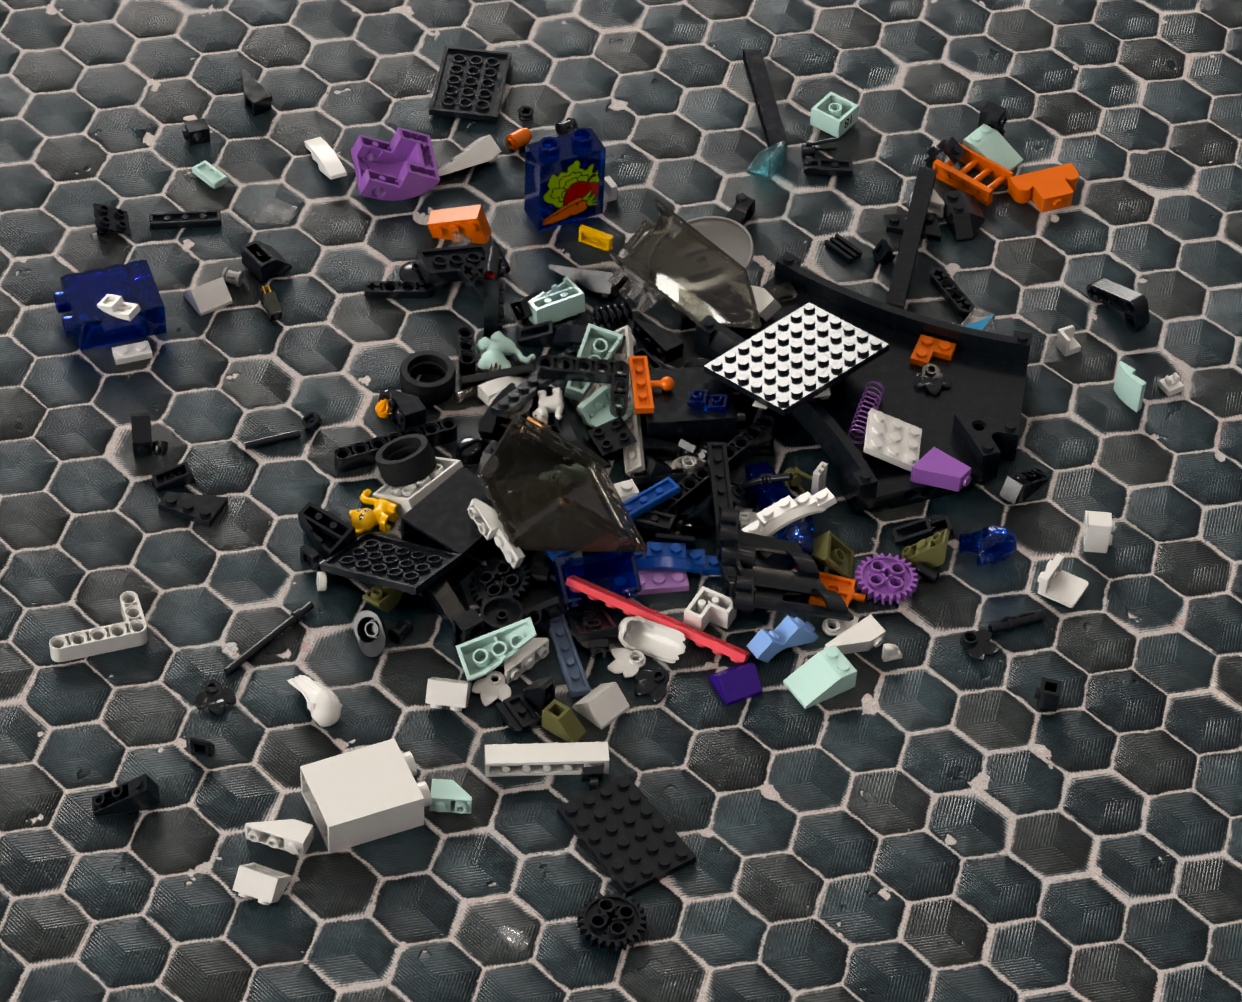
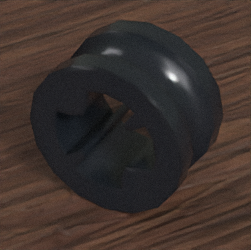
[518,106,534,121]

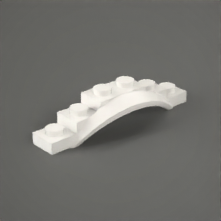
[742,487,837,537]

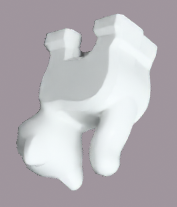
[532,387,564,425]

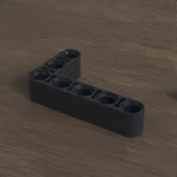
[536,355,629,418]

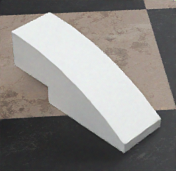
[478,376,526,407]

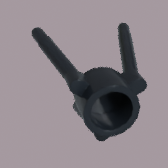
[801,137,841,159]

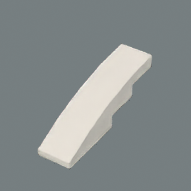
[304,137,347,180]

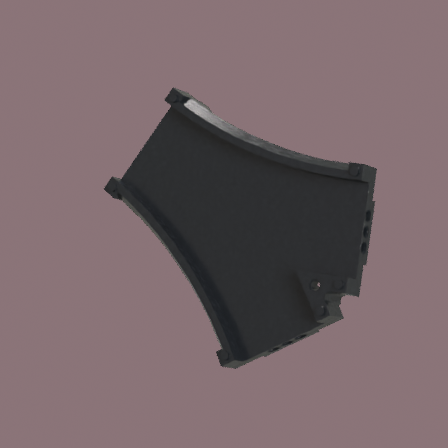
[694,252,1033,512]

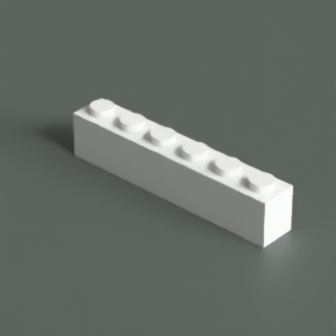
[484,741,609,777]

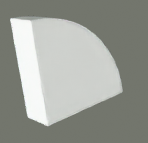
[881,643,902,662]

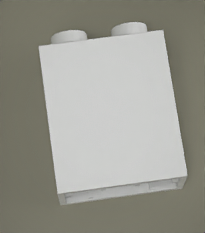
[300,738,432,853]

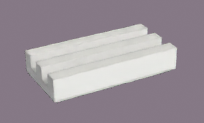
[811,461,828,495]

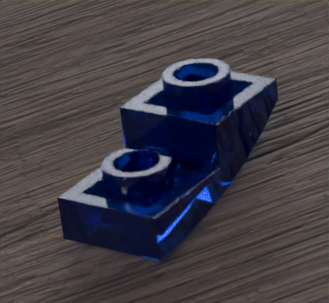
[687,389,729,412]

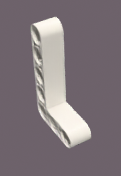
[49,591,148,662]

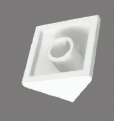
[183,277,233,316]
[573,682,630,730]

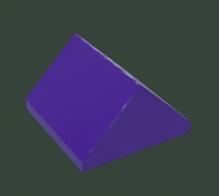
[708,663,763,705]

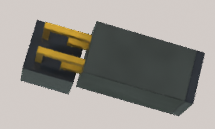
[258,285,282,322]

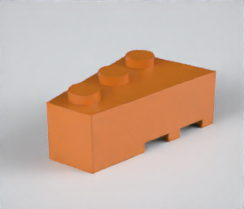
[427,204,492,244]

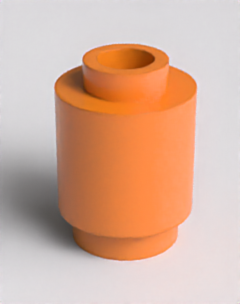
[506,128,532,150]

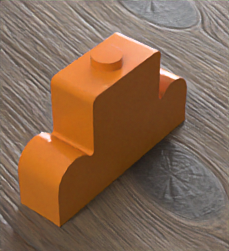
[1007,163,1079,213]

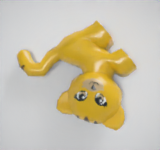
[349,489,399,535]

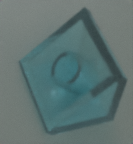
[745,141,786,181]

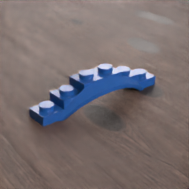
[607,542,720,576]

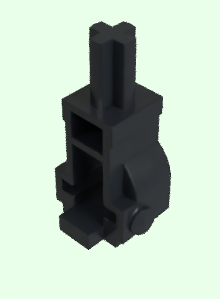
[726,193,755,226]

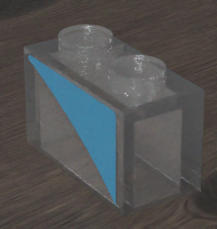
[961,306,996,332]

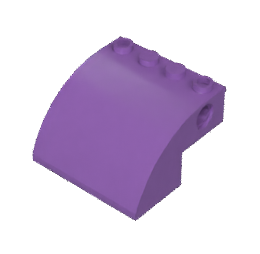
[351,127,440,201]

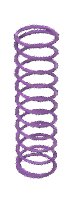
[847,381,885,444]

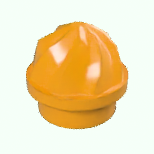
[375,399,390,418]

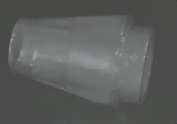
[498,924,530,952]

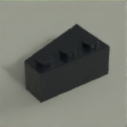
[298,501,357,559]

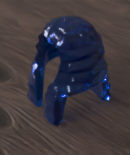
[772,515,814,562]
[959,525,1017,566]

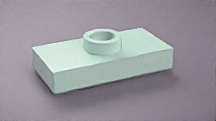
[192,160,228,189]

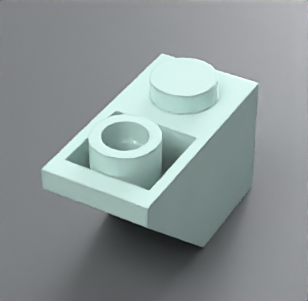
[430,779,472,814]

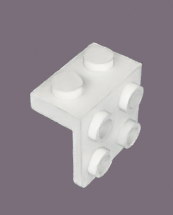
[1037,554,1089,608]

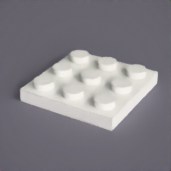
[863,408,922,472]

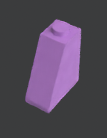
[910,447,972,492]

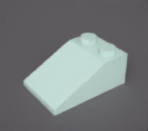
[963,124,1023,171]
[783,645,857,709]

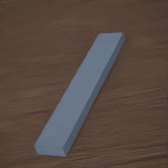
[548,614,591,698]

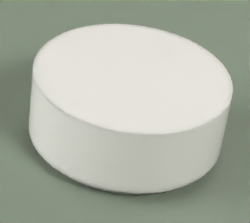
[316,571,327,591]

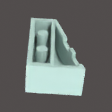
[528,276,585,325]

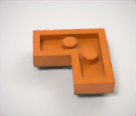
[910,334,956,367]

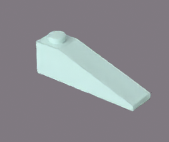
[455,617,537,682]

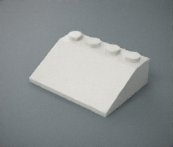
[371,457,463,516]

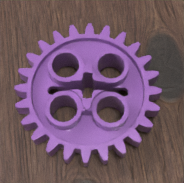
[855,553,918,605]

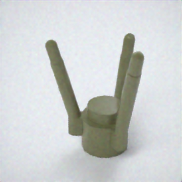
[782,467,812,498]

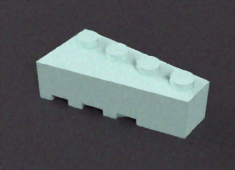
[564,323,624,402]

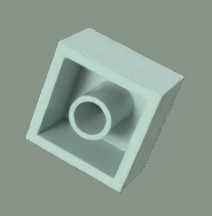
[810,92,859,137]

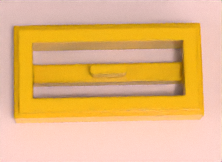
[578,225,614,252]

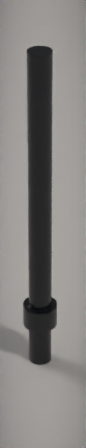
[224,601,314,675]

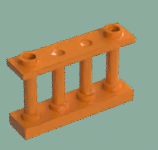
[932,143,1014,206]

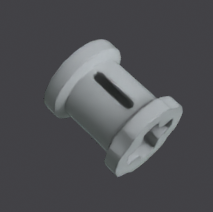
[221,267,244,287]

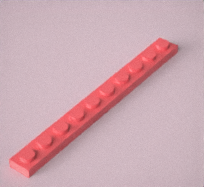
[565,575,751,664]

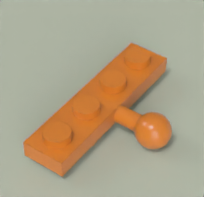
[628,356,675,414]

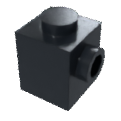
[1034,677,1063,712]

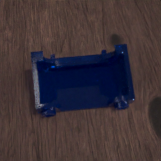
[552,544,642,609]

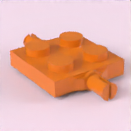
[809,571,866,608]

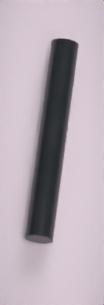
[244,429,301,449]

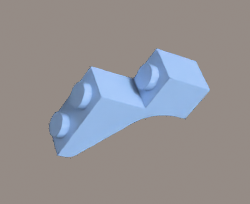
[747,615,819,663]

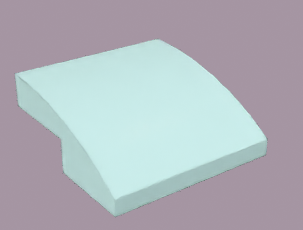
[1113,361,1146,412]

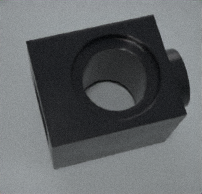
[182,118,210,146]

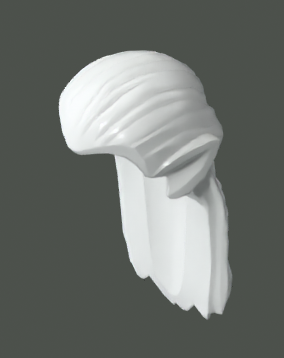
[617,615,686,663]
[287,675,342,727]

